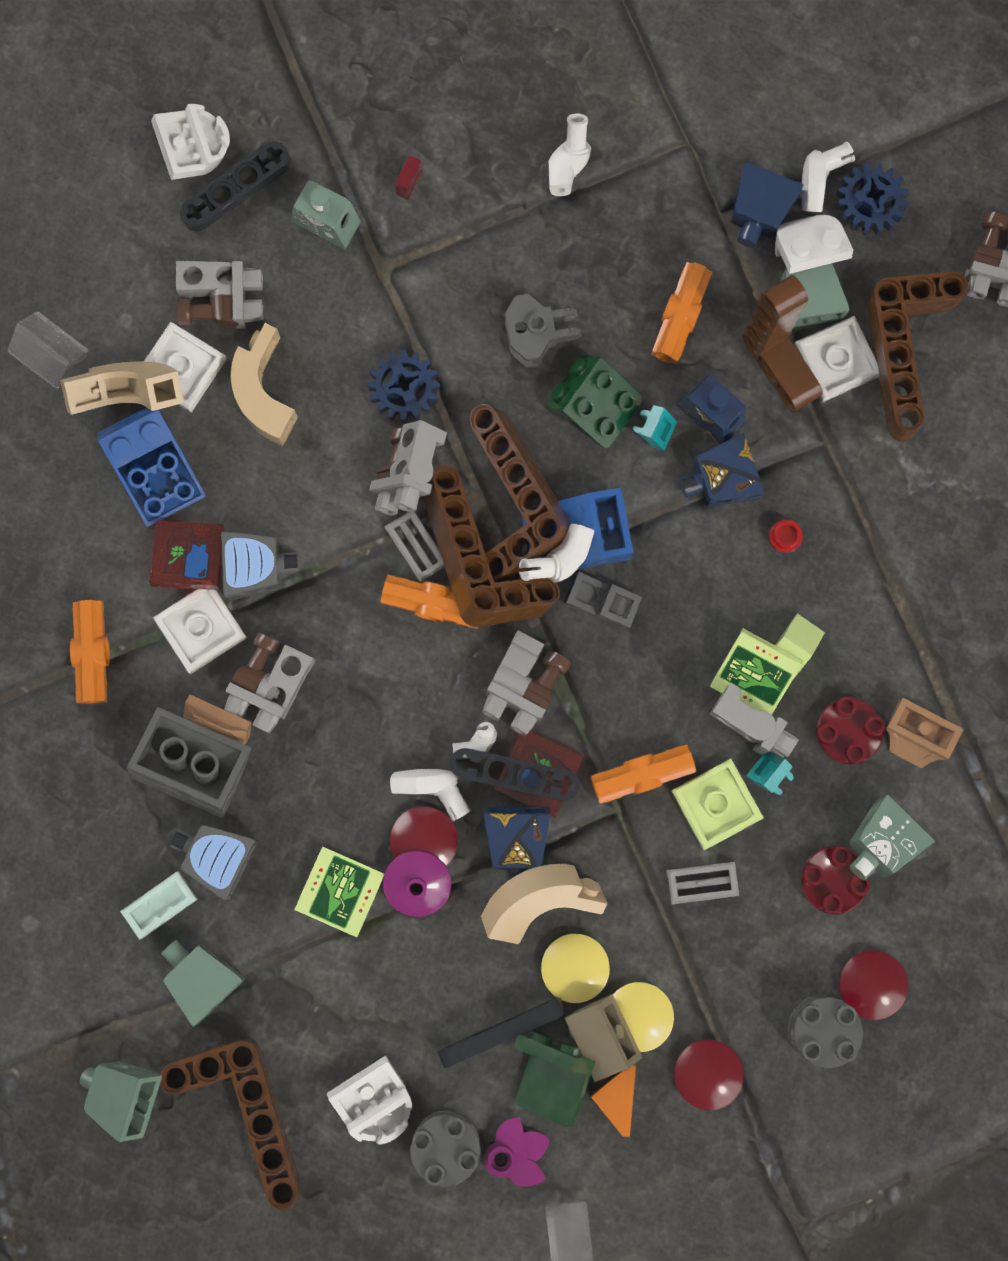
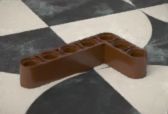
[867,271,968,442]
[742,275,823,413]
[469,404,571,583]
[423,465,560,627]
[160,1038,301,1210]

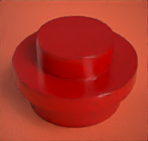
[769,519,803,553]

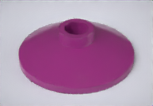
[383,850,451,917]

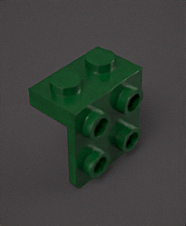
[545,355,642,448]
[514,1031,595,1127]

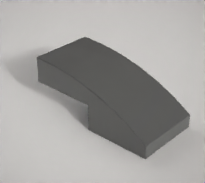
[563,572,642,628]

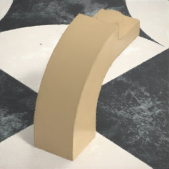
[231,323,298,446]
[60,362,184,415]
[481,864,607,944]

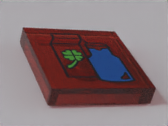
[149,521,225,590]
[494,731,584,818]

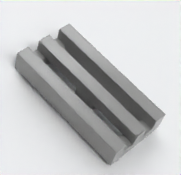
[384,511,445,583]
[666,862,739,904]

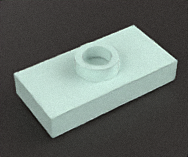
[120,871,198,940]

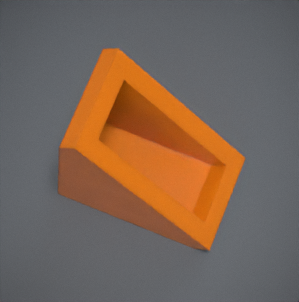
[589,1064,636,1137]

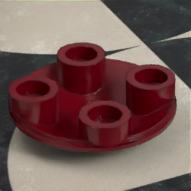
[816,697,885,765]
[390,807,458,866]
[801,846,870,915]
[838,950,908,1020]
[674,1039,743,1110]

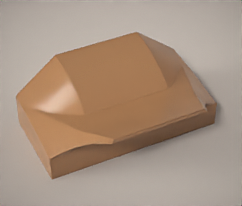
[183,695,251,745]
[886,698,964,768]

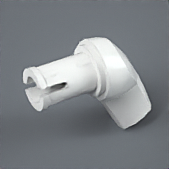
[548,114,591,196]
[801,142,855,212]
[519,524,594,582]
[390,769,471,821]

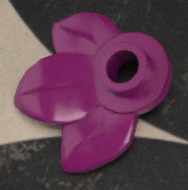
[484,1117,550,1187]

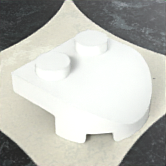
[151,104,230,180]
[775,215,853,274]
[327,1056,412,1144]

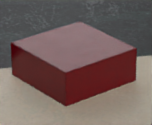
[395,155,422,200]

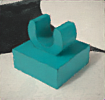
[633,405,677,451]
[746,752,794,795]

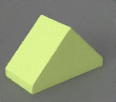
[775,613,825,679]

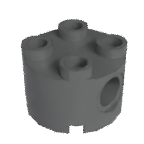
[787,995,863,1068]
[410,1110,481,1187]

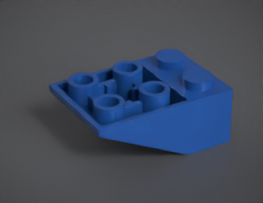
[97,407,206,527]
[521,488,633,570]

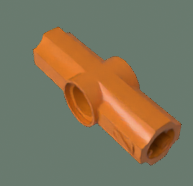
[651,262,712,364]
[380,575,483,629]
[70,600,110,704]
[590,745,696,804]

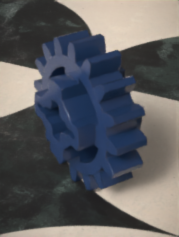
[836,163,908,235]
[368,350,440,423]

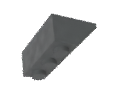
[127,707,251,818]

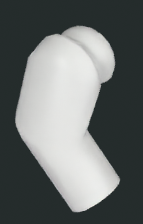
[452,722,497,760]

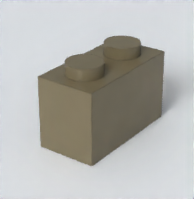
[565,994,643,1082]

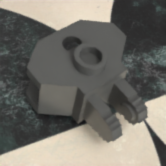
[505,294,581,368]

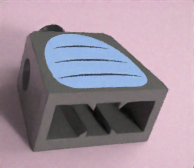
[221,532,299,600]
[170,825,258,900]

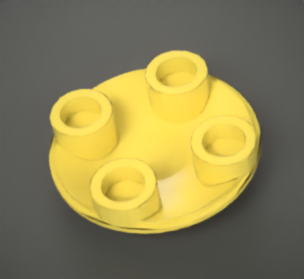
[541,934,610,1003]
[613,982,674,1052]

